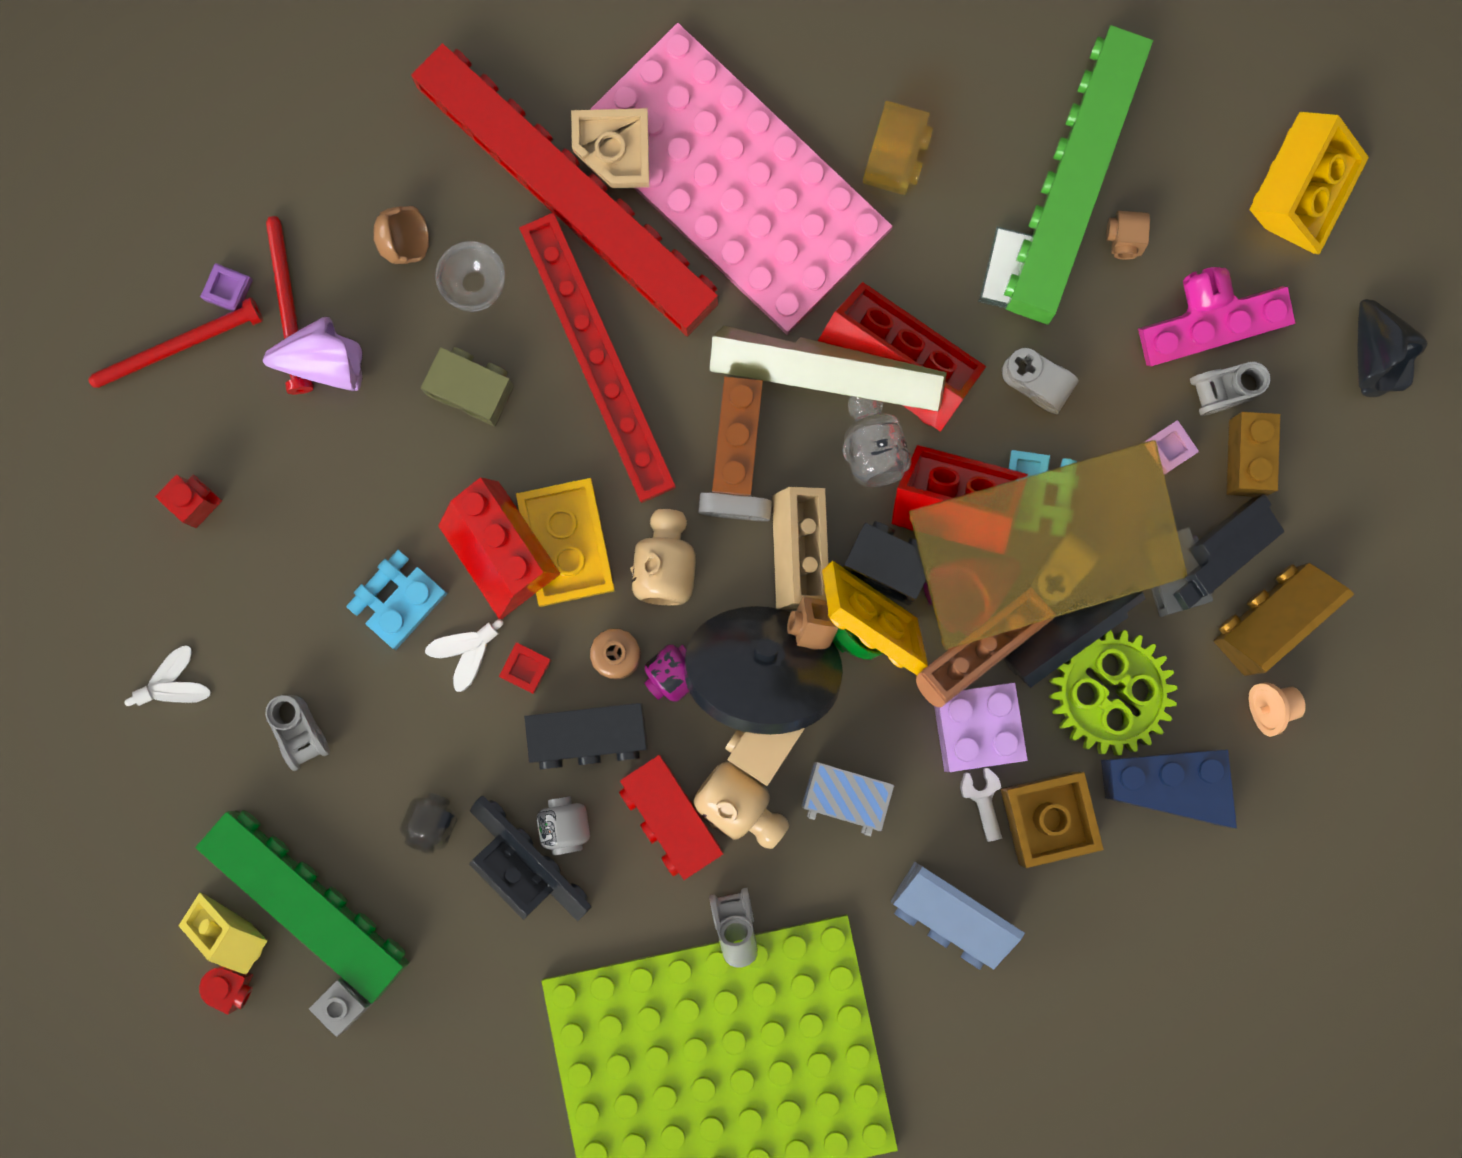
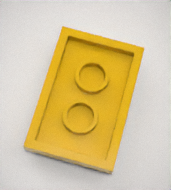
[516,478,615,607]
[822,560,928,675]

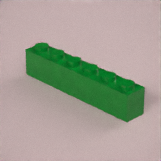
[195,810,410,1004]

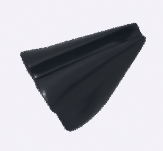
[1357,299,1428,397]

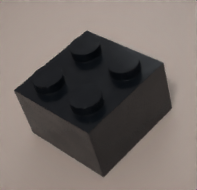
[843,521,936,606]

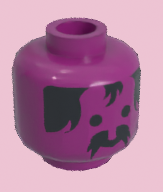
[644,644,689,702]

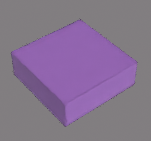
[200,263,253,312]

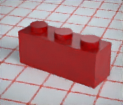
[618,755,724,880]

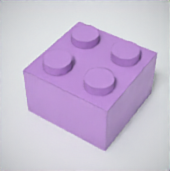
[934,683,1028,772]

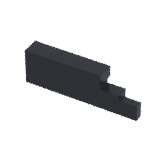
[1173,494,1285,611]
[1004,584,1146,688]

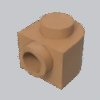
[1106,210,1150,260]
[787,596,838,649]

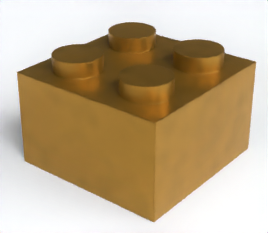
[1001,772,1104,868]

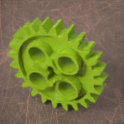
[1049,630,1178,755]

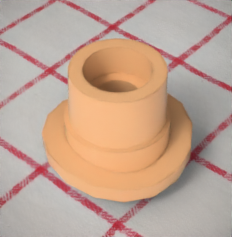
[1248,682,1305,737]

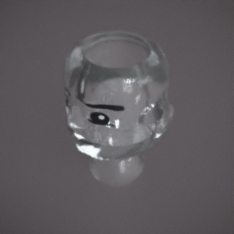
[843,396,911,488]

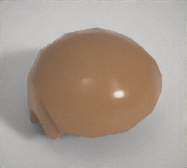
[373,206,429,264]

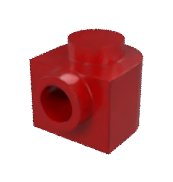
[199,966,253,1015]

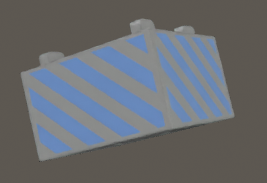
[801,762,894,837]

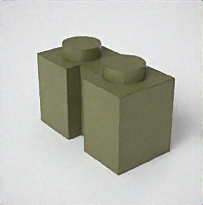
[421,347,514,427]

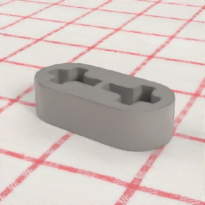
[698,493,772,521]

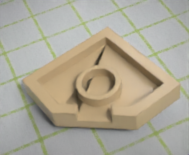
[571,108,650,188]

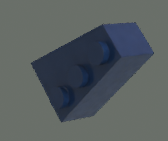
[1101,750,1237,829]

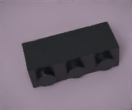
[524,703,648,770]

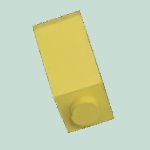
[179,892,267,975]

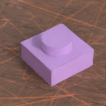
[1143,420,1199,474]

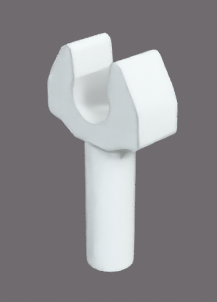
[960,768,1002,842]

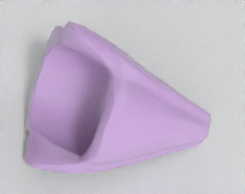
[263,317,362,391]

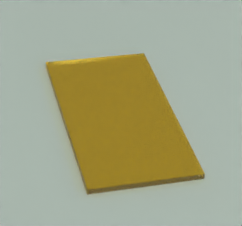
[909,440,1187,650]

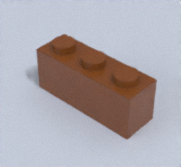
[712,377,763,497]

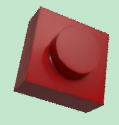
[499,642,552,694]

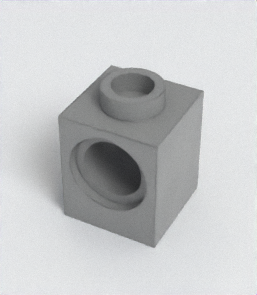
[309,978,373,1037]

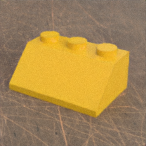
[1249,112,1369,254]

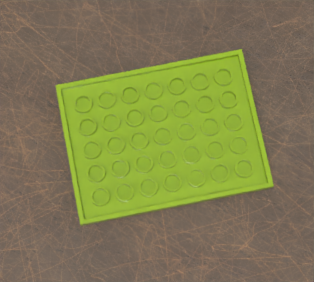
[541,914,898,1158]

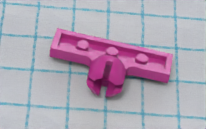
[1138,267,1295,366]

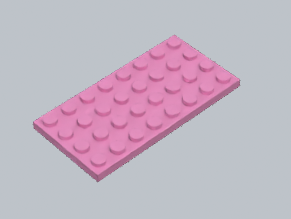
[590,23,893,335]

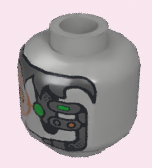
[537,796,590,855]

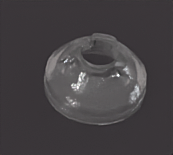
[435,241,505,311]

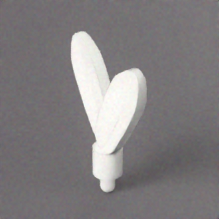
[425,619,503,692]
[125,646,211,706]

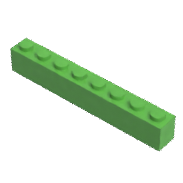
[1003,25,1153,325]

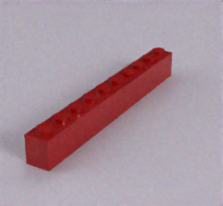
[411,43,718,337]

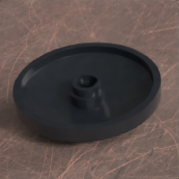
[684,606,843,735]

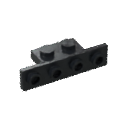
[469,795,592,921]

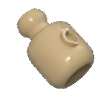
[630,509,696,606]
[693,761,789,849]

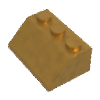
[1213,563,1354,676]

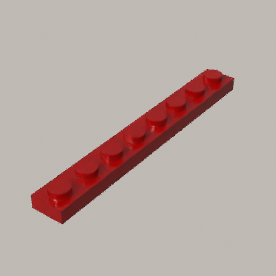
[519,212,676,503]

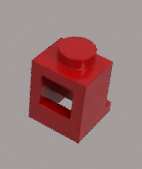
[155,474,222,528]

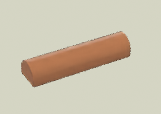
[916,587,1056,707]

